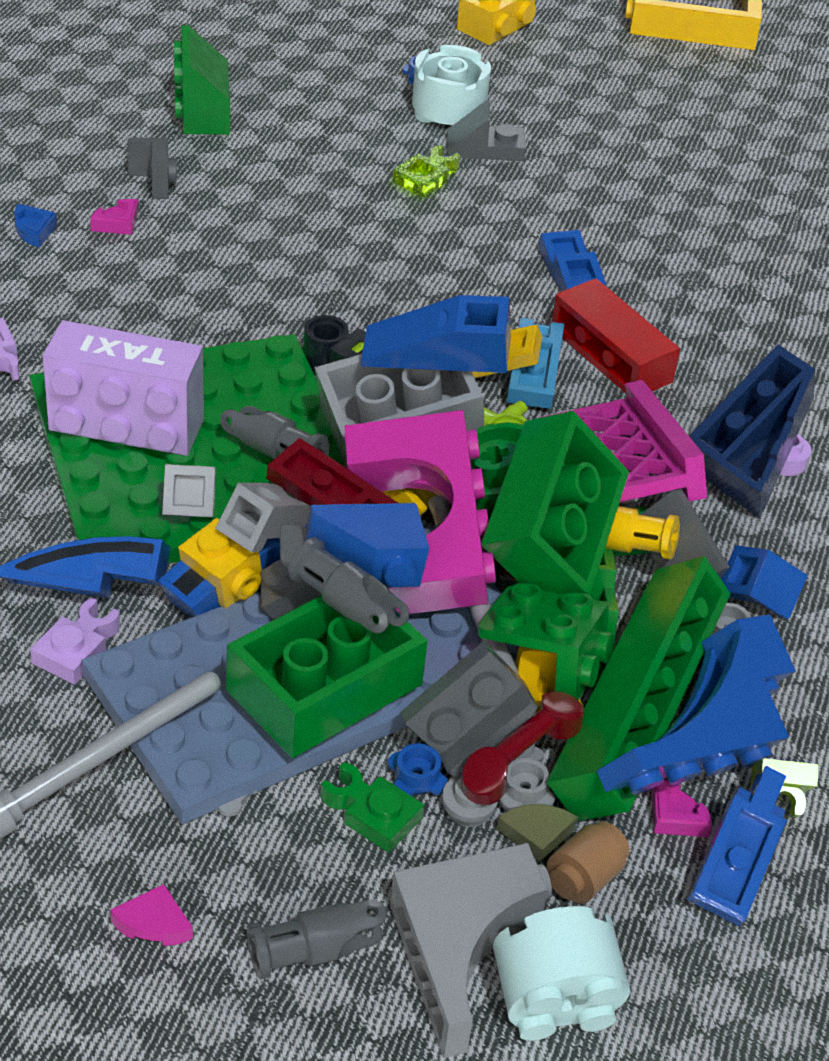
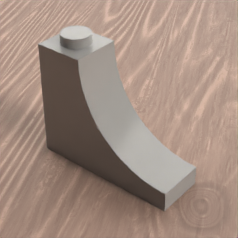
[390,843,552,1058]

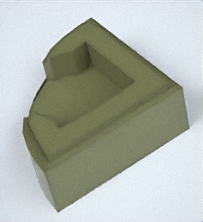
[497,804,578,862]

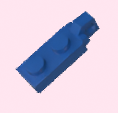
[686,766,787,926]

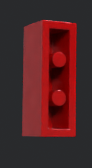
[552,278,680,394]

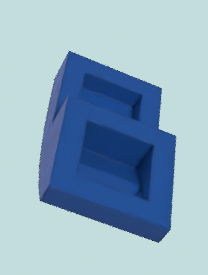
[538,230,607,291]

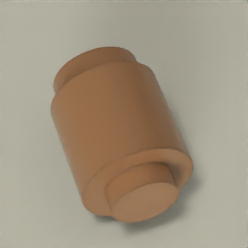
[547,821,630,903]

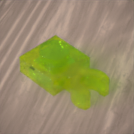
[393,145,460,198]

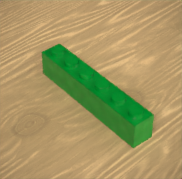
[546,556,731,821]

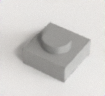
[162,464,217,518]

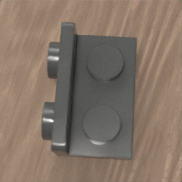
[401,641,538,778]

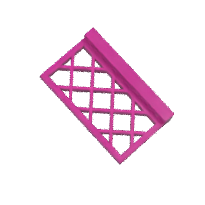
[539,380,707,502]

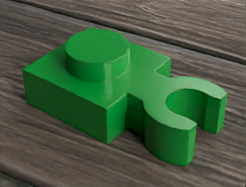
[320,762,425,853]

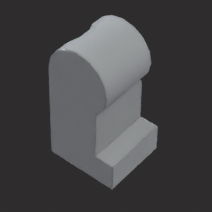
[216,483,311,552]

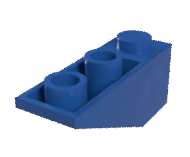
[361,295,511,373]

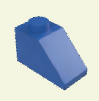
[304,503,430,588]

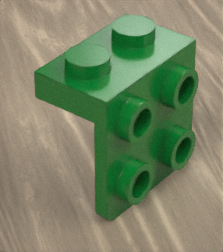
[478,583,614,700]

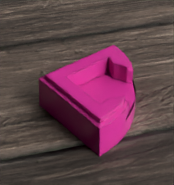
[90,199,139,235]
[651,779,713,837]
[110,884,193,946]

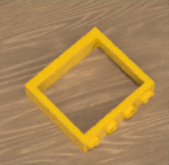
[625,0,762,50]

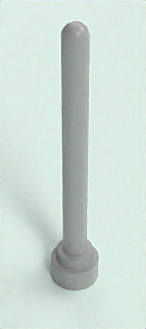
[0,672,221,840]

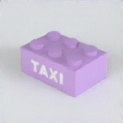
[43,320,204,456]

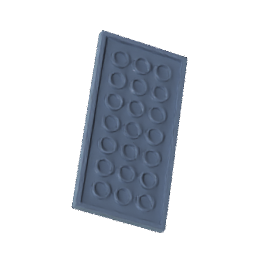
[81,525,520,824]

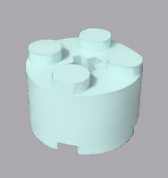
[412,45,491,126]
[493,906,630,1041]

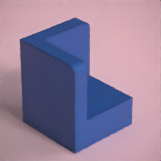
[721,545,808,619]

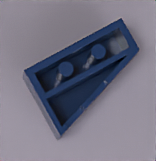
[689,344,815,519]

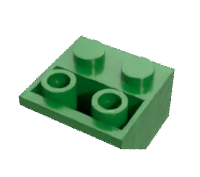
[174,25,230,135]

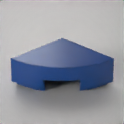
[14,204,57,248]

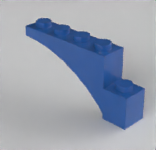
[597,614,796,794]

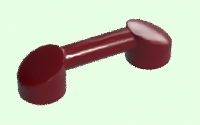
[461,691,584,805]

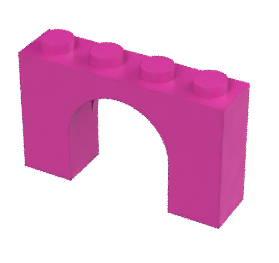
[344,410,496,615]

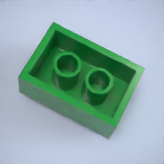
[481,411,629,596]
[226,595,428,759]

